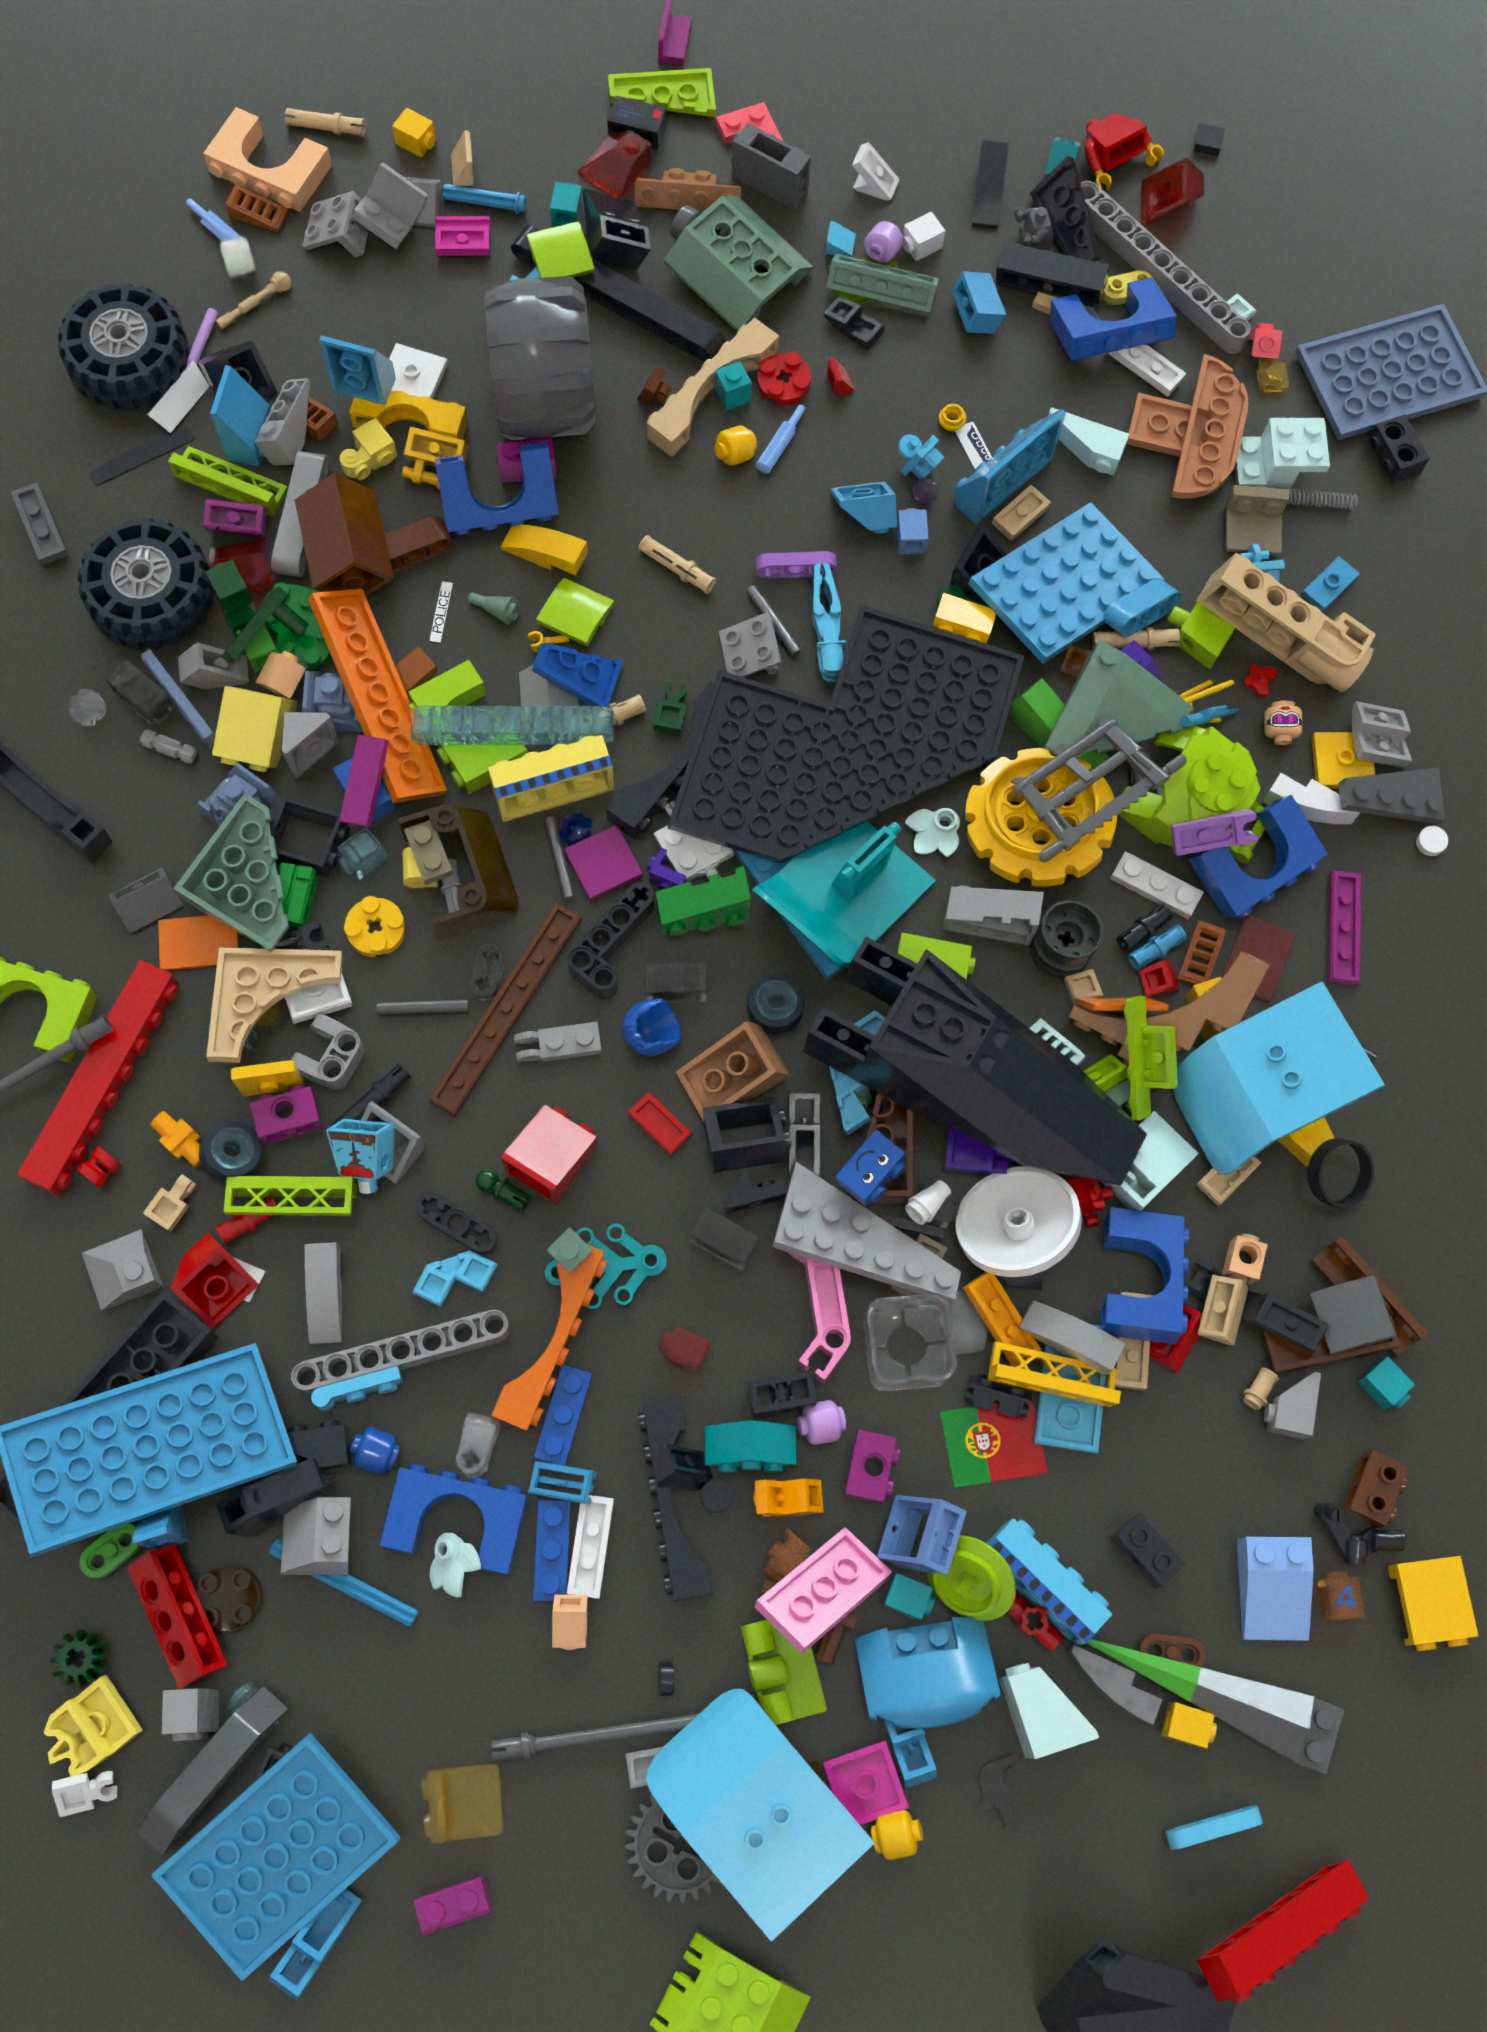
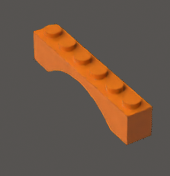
[491,1244,608,1431]

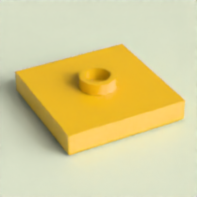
[1311,732,1375,789]
[231,1060,305,1097]

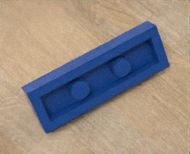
[534,1365,593,1466]
[533,1500,571,1602]

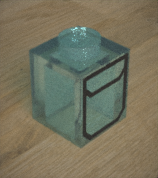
[337,827,387,880]

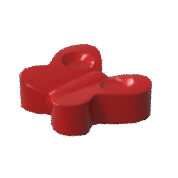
[1243,664,1277,699]

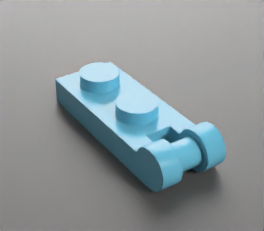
[311,1366,404,1411]

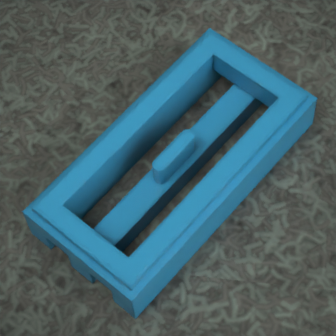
[528,1461,597,1505]

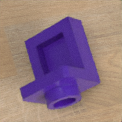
[646,848,686,890]

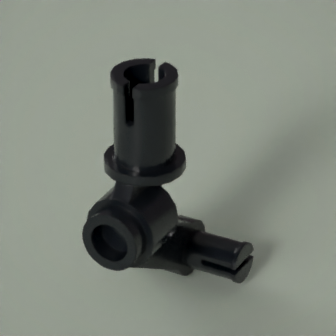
[1314,1503,1406,1564]

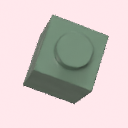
[547,1227,594,1275]

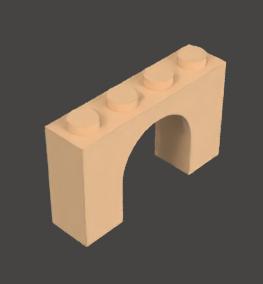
[203,107,332,212]

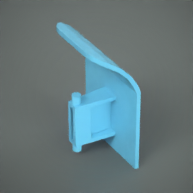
[1173,981,1385,1175]
[646,1689,875,1942]

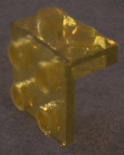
[422,1764,503,1844]

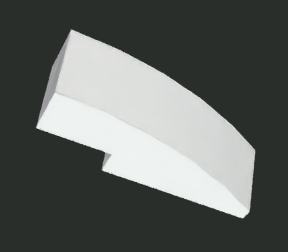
[1263,773,1360,824]

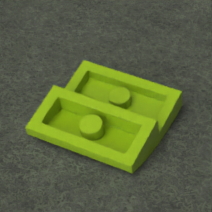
[526,221,595,278]
[536,578,615,647]

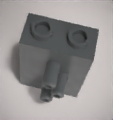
[731,123,811,211]

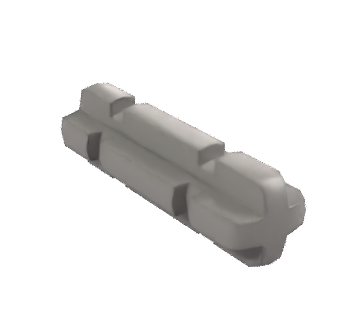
[140,730,197,763]

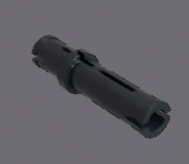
[329,1063,411,1127]

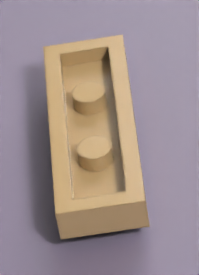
[1114,1292,1153,1391]

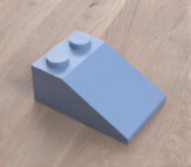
[1237,1537,1314,1641]

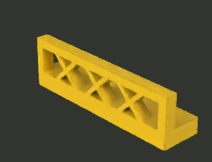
[988,1341,1121,1407]

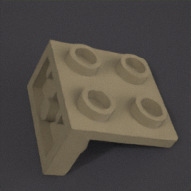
[1225,485,1289,556]

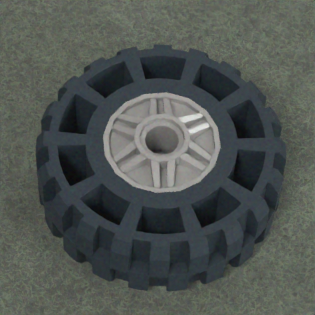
[58,283,190,410]
[77,519,214,650]

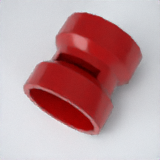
[76,1146,122,1189]

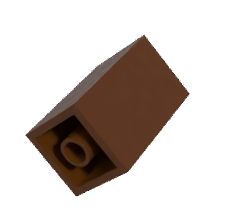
[295,472,394,596]

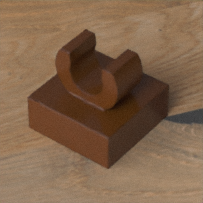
[637,366,672,405]

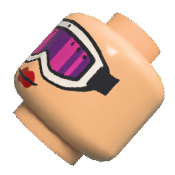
[1264,701,1302,745]

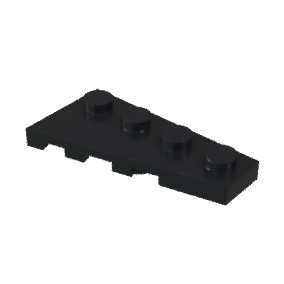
[1030,156,1101,261]

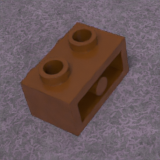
[1341,1450,1409,1529]

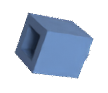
[896,508,929,554]

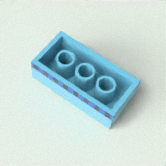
[986,1518,1112,1646]

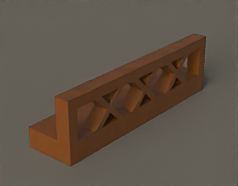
[1309,1236,1428,1358]

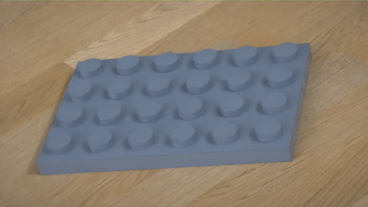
[1295,304,1487,440]

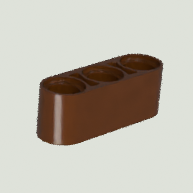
[384,516,453,572]

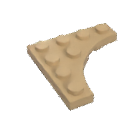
[206,947,343,1063]

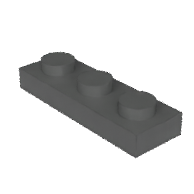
[11,482,69,566]

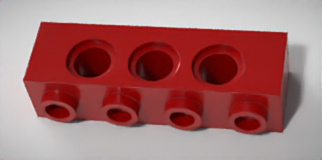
[127,1543,227,1690]

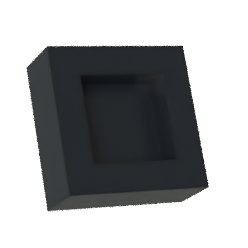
[1193,123,1225,156]

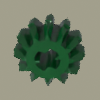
[49,1629,110,1688]

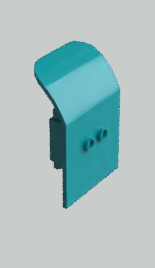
[752,822,936,968]

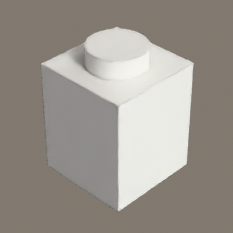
[902,212,946,261]

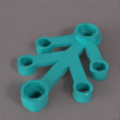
[545,1223,667,1310]

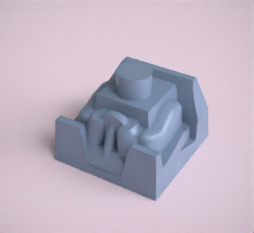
[302,671,363,732]
[198,763,277,827]

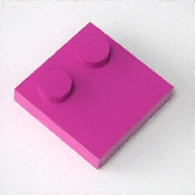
[823,1739,910,1825]

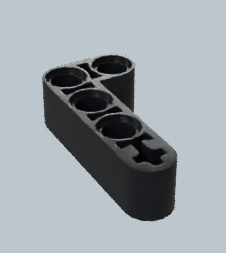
[567,882,654,999]

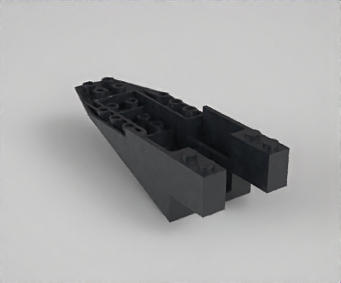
[803,936,1147,1185]

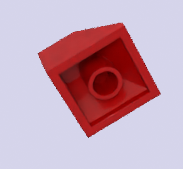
[170,1233,259,1329]

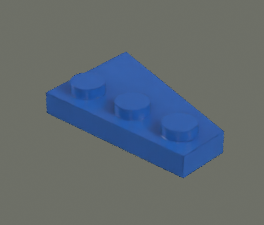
[531,643,623,711]

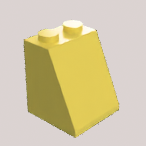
[212,686,298,772]

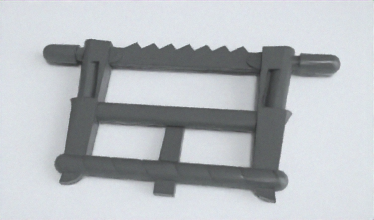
[1011,716,1187,862]

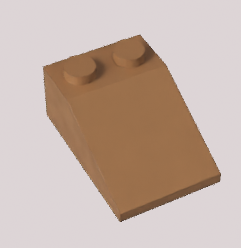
[676,1021,790,1122]

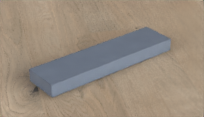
[141,649,215,751]

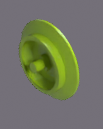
[927,1535,1016,1621]

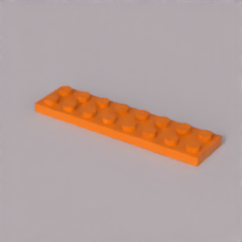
[308,589,447,803]

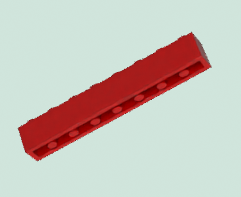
[17,960,179,1197]

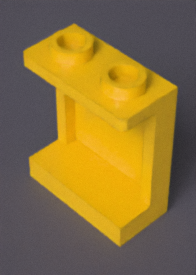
[1387,1556,1478,1651]

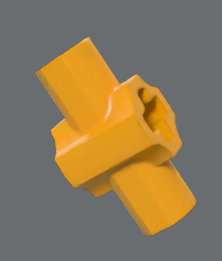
[150,1111,201,1167]

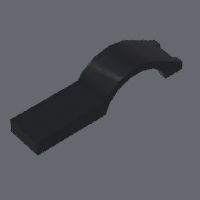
[1184,1257,1329,1354]

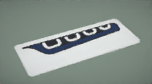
[955,422,992,469]

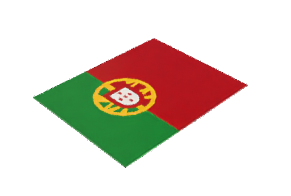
[940,1397,1048,1488]

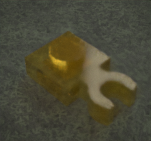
[1256,350,1289,392]

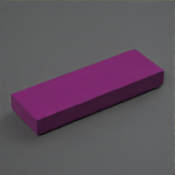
[339,735,389,828]

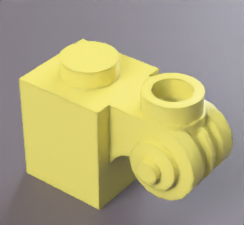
[340,418,397,480]

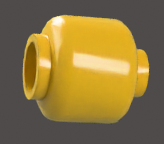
[714,425,757,466]
[871,1810,923,1860]

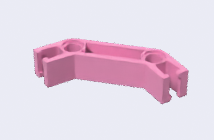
[787,1252,851,1384]

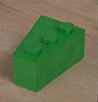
[655,866,751,936]

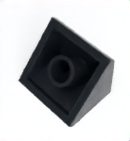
[950,525,1007,606]

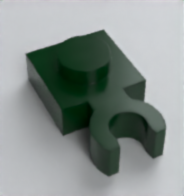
[653,682,687,735]

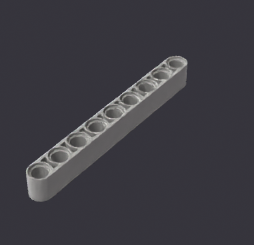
[1081,181,1251,354]

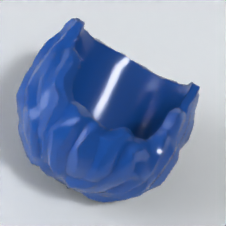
[622,998,681,1057]

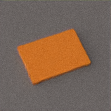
[158,915,239,971]
[1075,998,1169,1011]

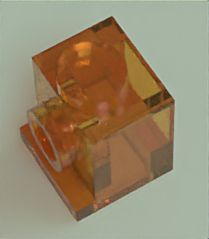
[763,1528,813,1582]

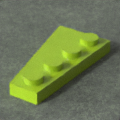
[608,68,716,117]

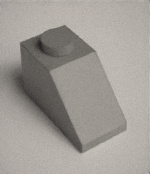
[178,642,249,689]
[1264,1372,1321,1440]

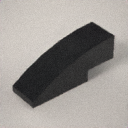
[972,140,1009,229]
[788,1092,820,1182]

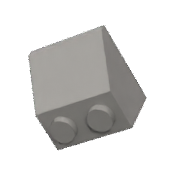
[281,1497,351,1575]

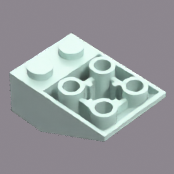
[1100,1111,1199,1211]

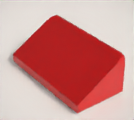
[1149,1305,1202,1373]

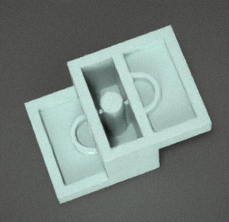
[1234,418,1330,489]

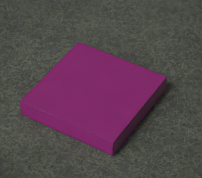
[564,825,643,902]

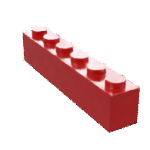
[1197,1859,1369,2004]

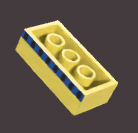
[488,735,614,822]

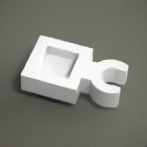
[52,1771,118,1817]

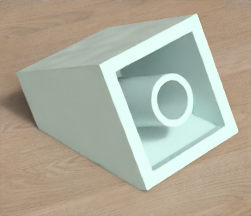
[999,1663,1099,1759]

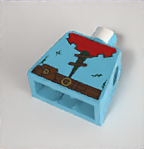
[326,1119,394,1194]

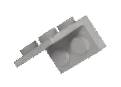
[351,163,428,250]
[302,191,369,258]

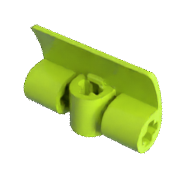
[741,1620,827,1725]

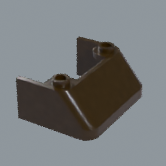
[398,804,519,941]

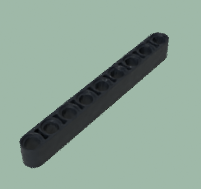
[511,225,726,362]

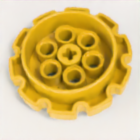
[965,748,1117,887]

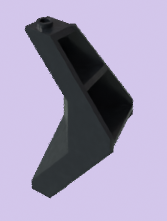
[1037,1938,1236,2032]

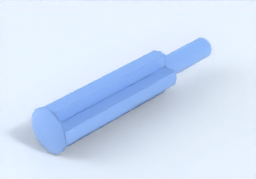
[186,198,249,256]
[755,405,806,474]

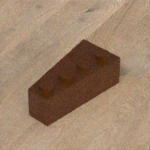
[851,1093,914,1205]

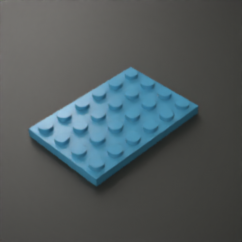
[968,502,1165,664]
[151,1733,400,1981]

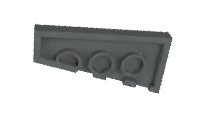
[1338,767,1445,824]

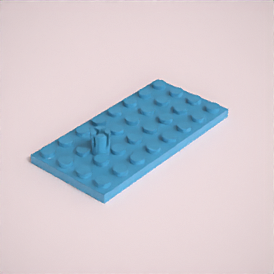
[0,1343,297,1558]

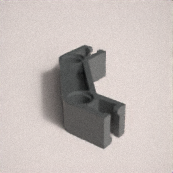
[138,1686,288,1856]

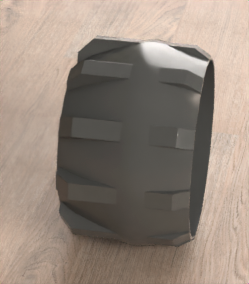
[485,276,596,440]

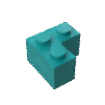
[705,1420,796,1473]

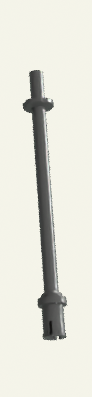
[0,1014,114,1094]
[491,1713,699,1762]

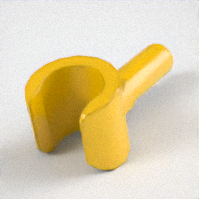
[528,631,569,653]

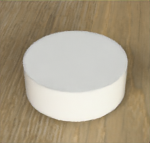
[1416,826,1448,856]

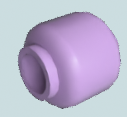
[864,221,903,263]
[797,1400,846,1445]

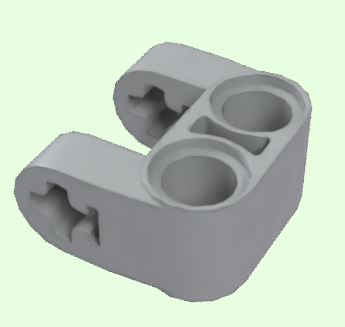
[291,1013,365,1090]

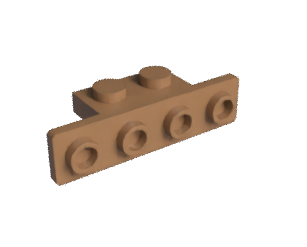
[635,168,741,212]

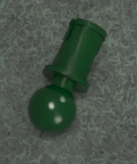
[475,1169,532,1212]

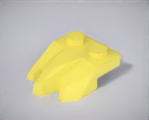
[44,1675,143,1777]

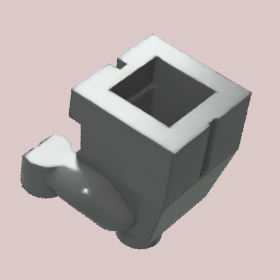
[1014,207,1054,250]

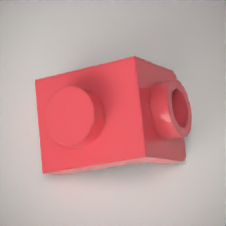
[1248,323,1283,359]

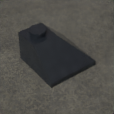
[197,340,278,399]

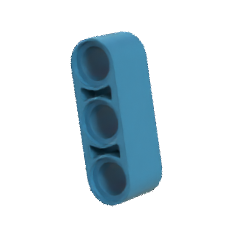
[1103,577,1181,637]

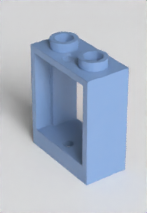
[877,1495,967,1575]

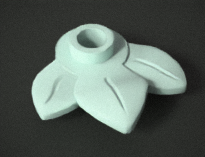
[905,808,960,857]
[429,1533,481,1597]

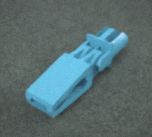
[812,563,846,684]

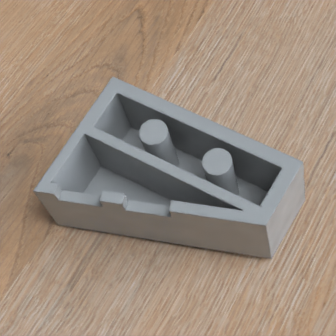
[943,885,1044,946]

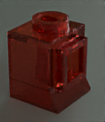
[659,1325,710,1375]

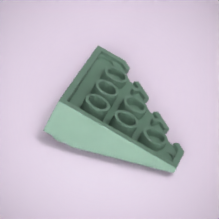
[1044,640,1193,760]
[173,793,289,952]

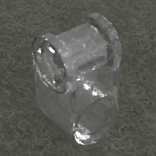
[456,1412,501,1478]

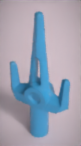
[1181,705,1239,727]

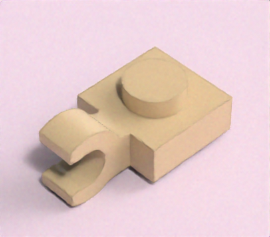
[143,1174,197,1232]

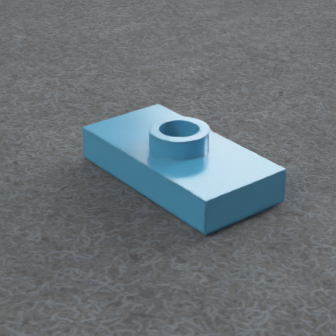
[1301,556,1360,613]

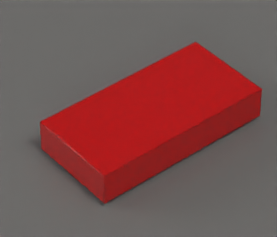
[627,1092,692,1157]

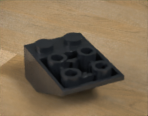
[582,188,651,269]

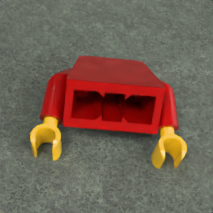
[1084,113,1164,190]

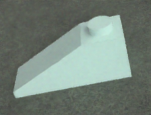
[1048,407,1129,476]

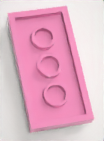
[754,1527,892,1654]

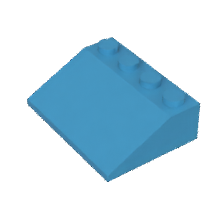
[953,409,1066,525]

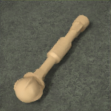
[215,272,291,330]

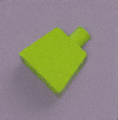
[1167,602,1235,669]

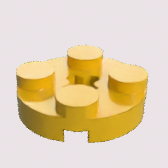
[344,896,405,957]

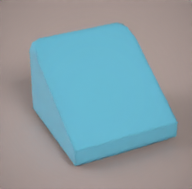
[826,221,856,257]

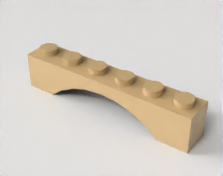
[646,317,779,457]

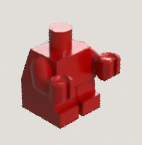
[1065,1178,1113,1228]

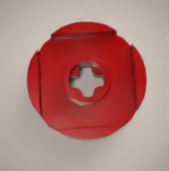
[757,352,811,406]

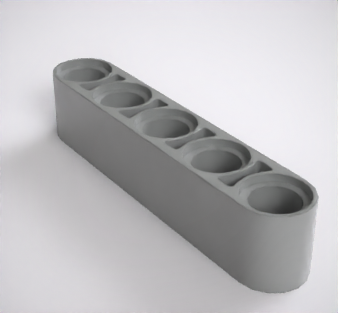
[271,451,329,577]

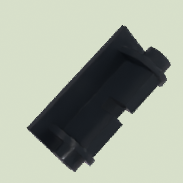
[964,1374,1032,1419]

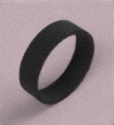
[1307,1138,1374,1208]

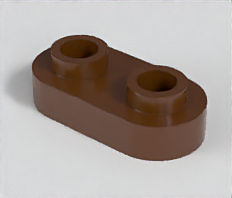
[1138,1634,1206,1668]

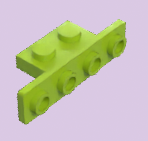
[1124,995,1178,1121]

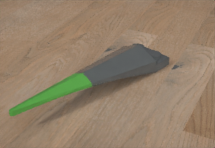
[1087,1639,1345,1775]

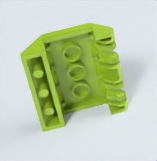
[650,1931,811,2032]

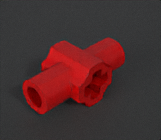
[1007,1593,1065,1652]

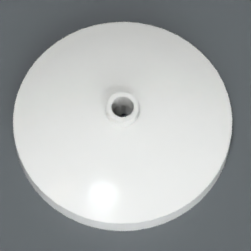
[956,1166,1082,1277]

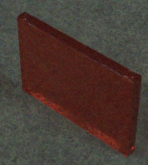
[1221,915,1296,1002]

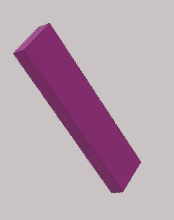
[1328,870,1361,986]

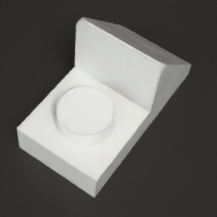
[852,142,900,201]

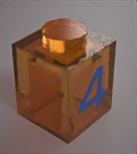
[1318,1571,1365,1621]

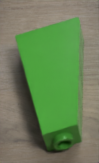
[1008,678,1109,771]

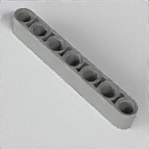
[291,1310,510,1395]

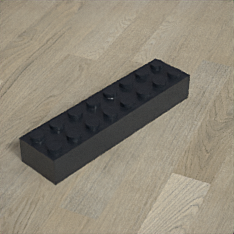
[0,1290,219,1531]

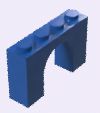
[1050,277,1177,361]
[435,442,559,535]
[1188,795,1328,920]
[1100,1207,1189,1344]
[379,1464,529,1576]

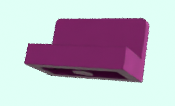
[658,0,692,66]

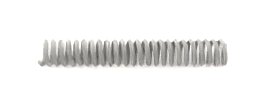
[1249,485,1358,510]

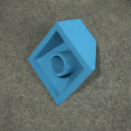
[831,481,897,534]

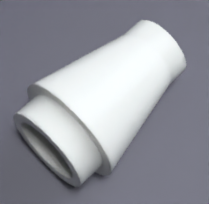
[905,1180,951,1225]

